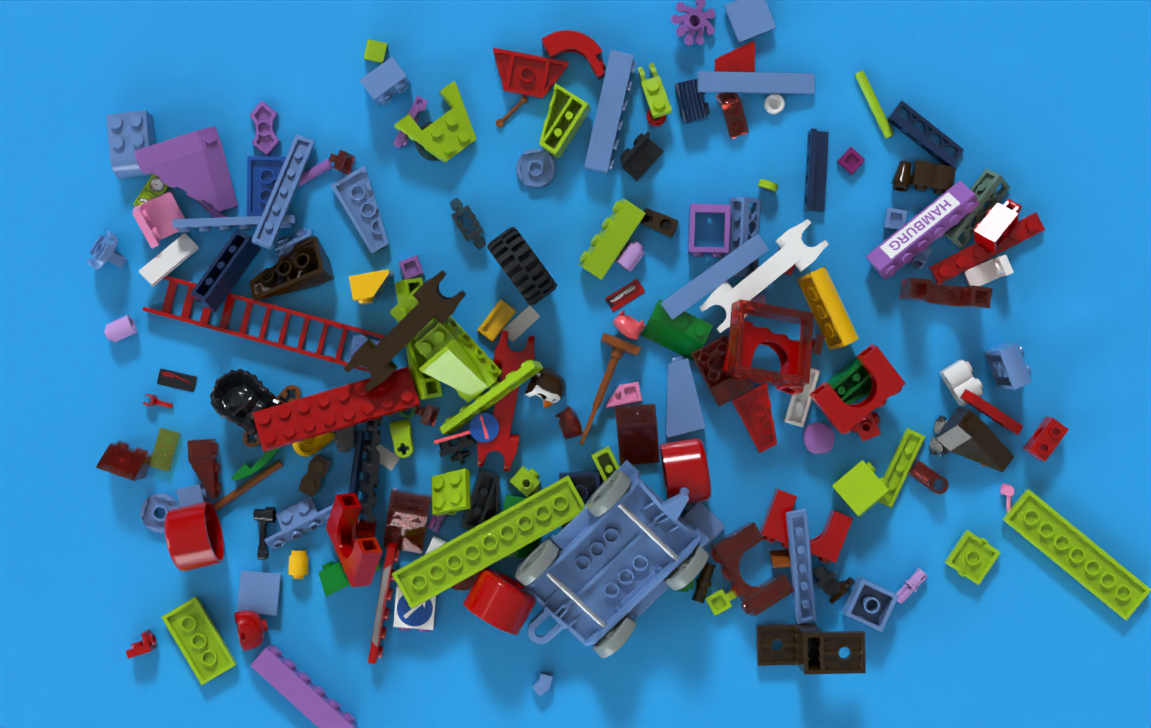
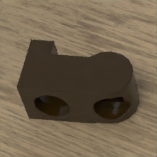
[640,208,679,239]

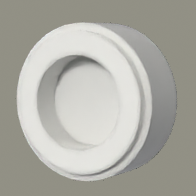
[764,94,785,115]

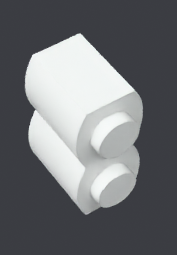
[939,360,983,406]

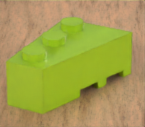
[539,83,591,159]

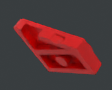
[714,41,755,72]

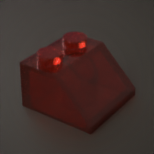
[96,441,153,481]

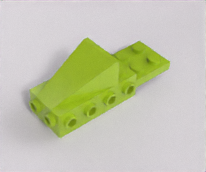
[389,286,502,403]

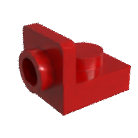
[126,629,157,659]

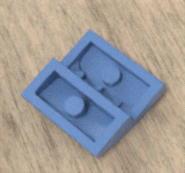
[237,571,282,616]

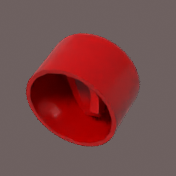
[660,438,711,504]
[164,501,225,571]
[463,568,537,635]

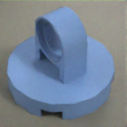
[87,231,128,269]

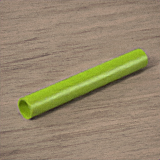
[855,70,894,139]

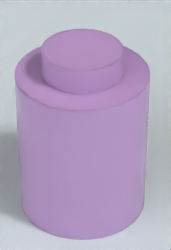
[615,241,645,273]
[104,315,137,343]

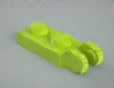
[637,63,672,119]

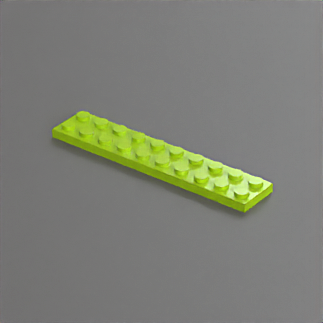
[392,475,585,609]

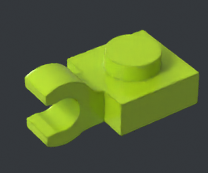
[705,586,742,616]

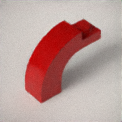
[541,30,606,80]

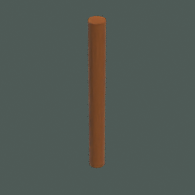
[214,460,283,511]

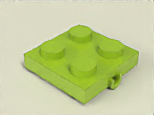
[432,468,470,516]
[944,530,1001,585]

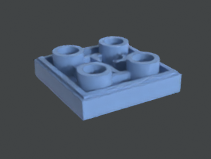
[724,0,776,44]

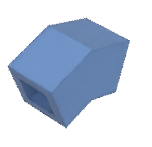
[910,247,932,269]
[532,672,553,696]

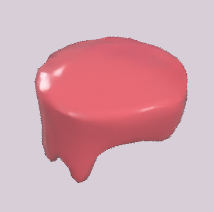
[613,310,646,340]

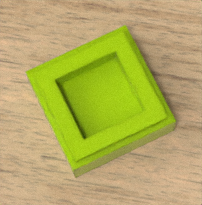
[364,39,388,63]

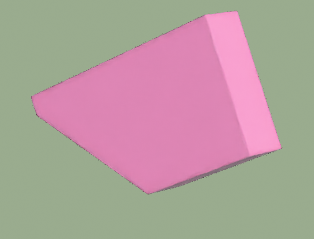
[606,382,642,408]

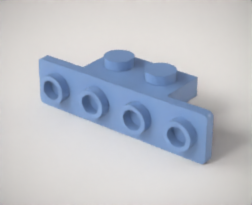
[265,497,333,549]

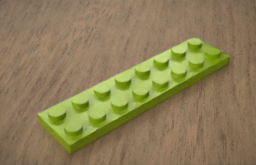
[1002,489,1151,621]

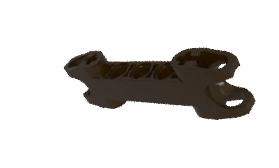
[344,270,467,392]

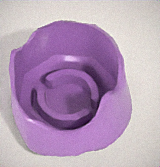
[802,422,834,454]

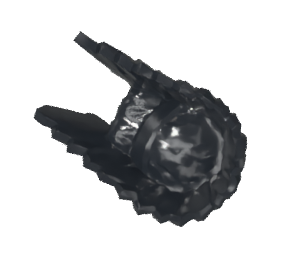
[210,369,281,440]

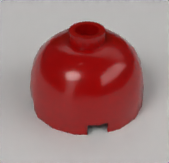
[234,610,268,652]

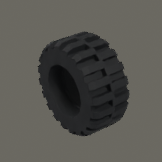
[487,227,557,305]

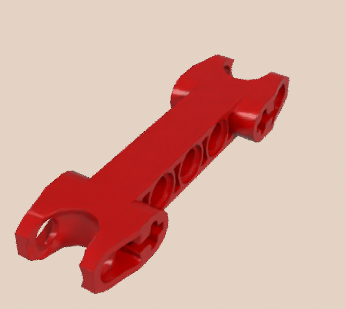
[477,331,535,472]

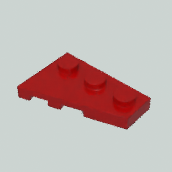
[731,382,777,453]

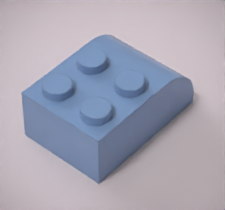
[106,110,155,179]
[984,343,1032,390]

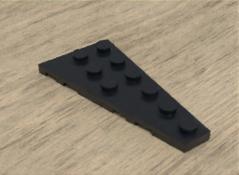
[358,417,382,523]

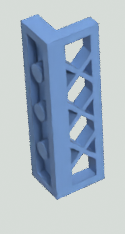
[727,197,761,278]

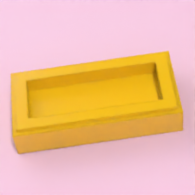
[477,299,516,342]

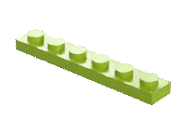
[439,360,543,435]

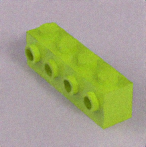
[578,199,646,280]

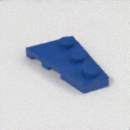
[247,156,286,217]

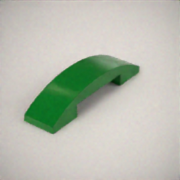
[231,447,282,481]

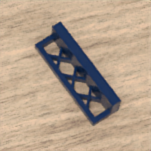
[887,101,964,167]
[803,128,829,212]

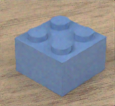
[360,57,410,106]
[841,576,899,632]

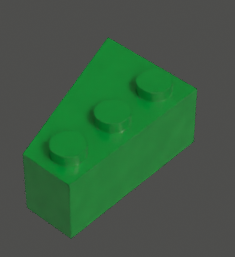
[826,357,872,404]

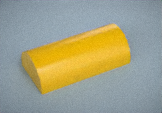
[797,266,859,350]

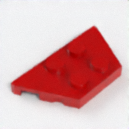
[493,47,569,99]

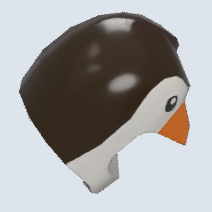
[524,367,566,408]

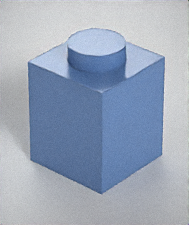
[176,483,210,507]

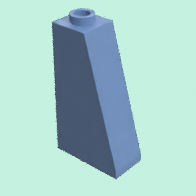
[665,356,706,438]

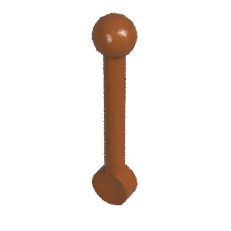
[496,96,528,127]

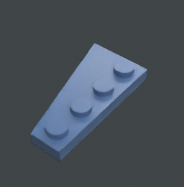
[331,165,389,254]

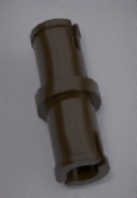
[692,562,716,603]

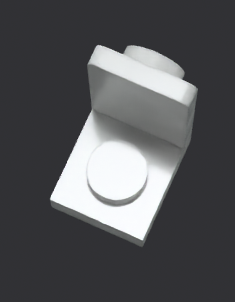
[964,254,1014,289]

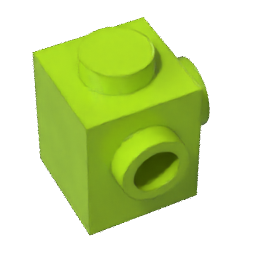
[510,465,541,497]

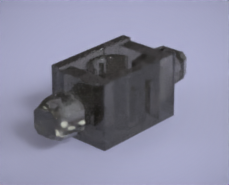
[450,198,486,250]

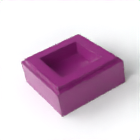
[837,147,865,175]

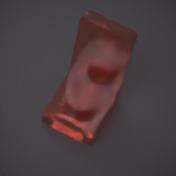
[715,93,749,139]

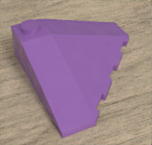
[134,126,238,212]

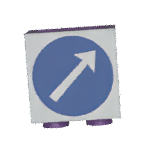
[393,586,437,632]

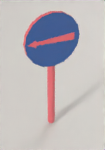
[434,413,499,444]

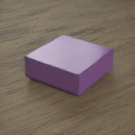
[398,255,424,280]

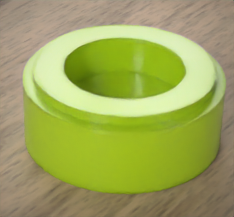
[757,179,778,193]

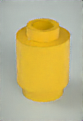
[288,550,309,579]

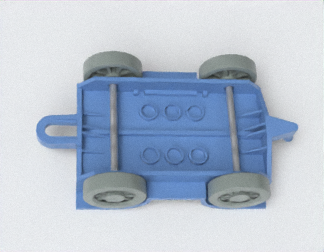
[514,460,710,658]

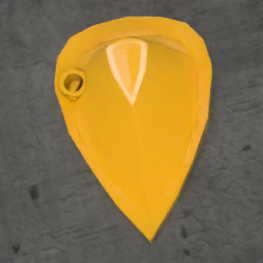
[292,432,337,457]

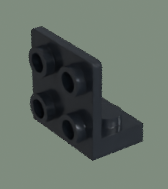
[619,132,664,182]

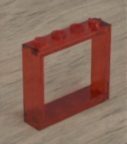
[726,299,814,389]

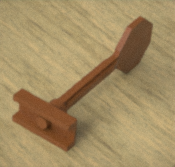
[579,333,641,445]

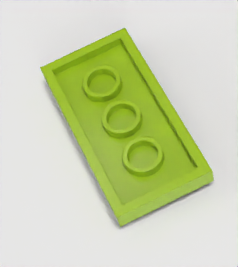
[161,596,237,685]

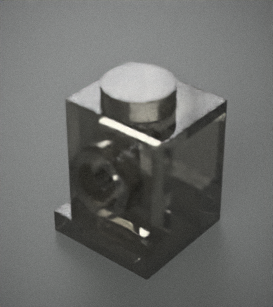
[334,424,357,452]

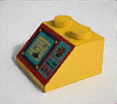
[349,269,394,305]

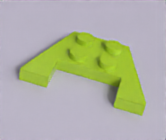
[394,81,477,163]

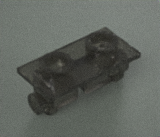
[928,415,949,457]

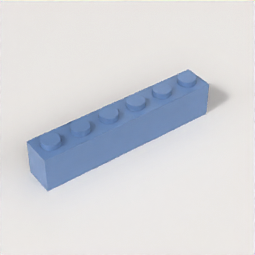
[584,50,637,174]

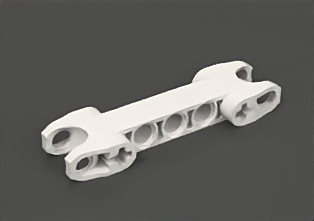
[699,219,829,333]

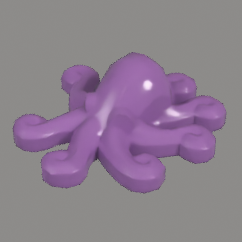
[671,0,715,46]

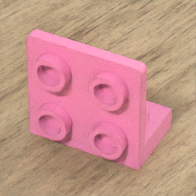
[132,191,186,248]

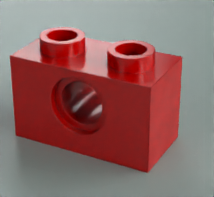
[1022,417,1069,462]

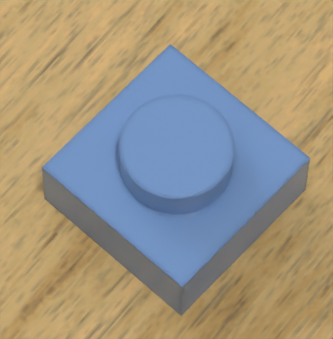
[883,208,907,230]

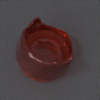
[555,406,583,440]

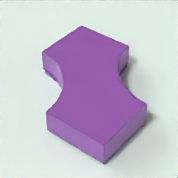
[249,101,281,156]

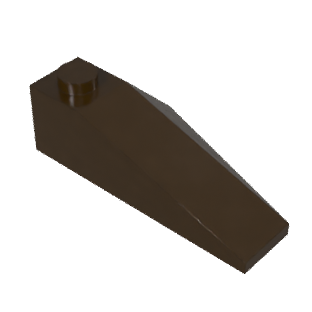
[249,236,334,301]

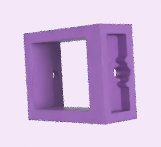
[688,204,731,258]

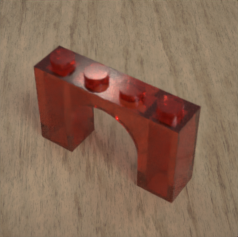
[899,277,993,310]
[710,522,794,616]

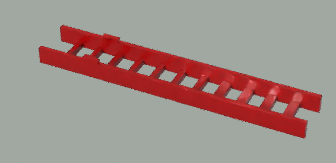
[143,276,386,373]

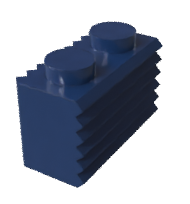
[674,79,710,125]

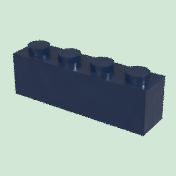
[190,230,261,313]

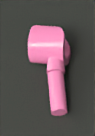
[1000,483,1014,512]

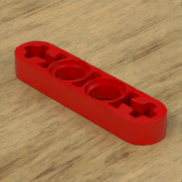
[960,389,1023,435]

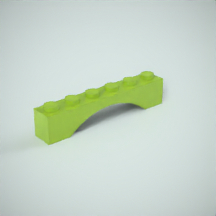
[395,278,442,400]

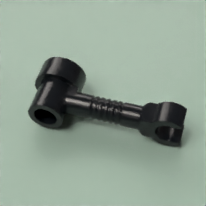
[253,507,277,560]

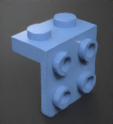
[680,502,725,549]

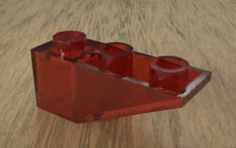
[187,438,222,499]

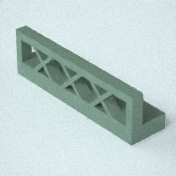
[943,169,1010,250]

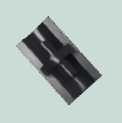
[439,430,476,465]
[812,564,840,595]

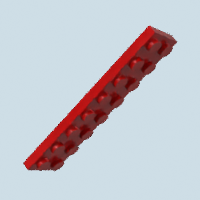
[252,367,420,452]

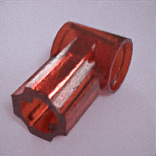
[908,460,949,494]

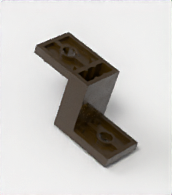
[756,623,866,674]

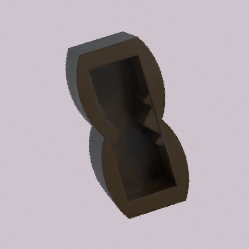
[911,160,956,195]
[299,453,333,497]

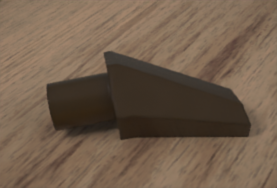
[829,577,855,604]

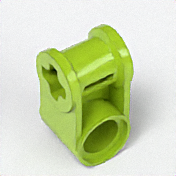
[389,419,414,458]

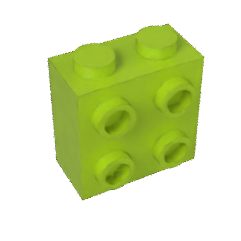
[832,460,890,518]

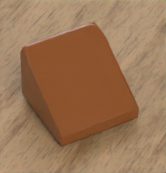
[770,549,791,569]

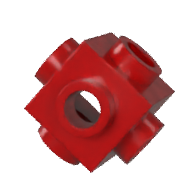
[853,411,881,442]

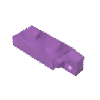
[393,96,428,149]

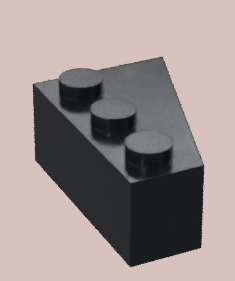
[460,467,500,530]

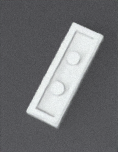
[139,233,199,287]
[784,367,820,427]

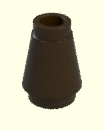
[891,161,911,192]

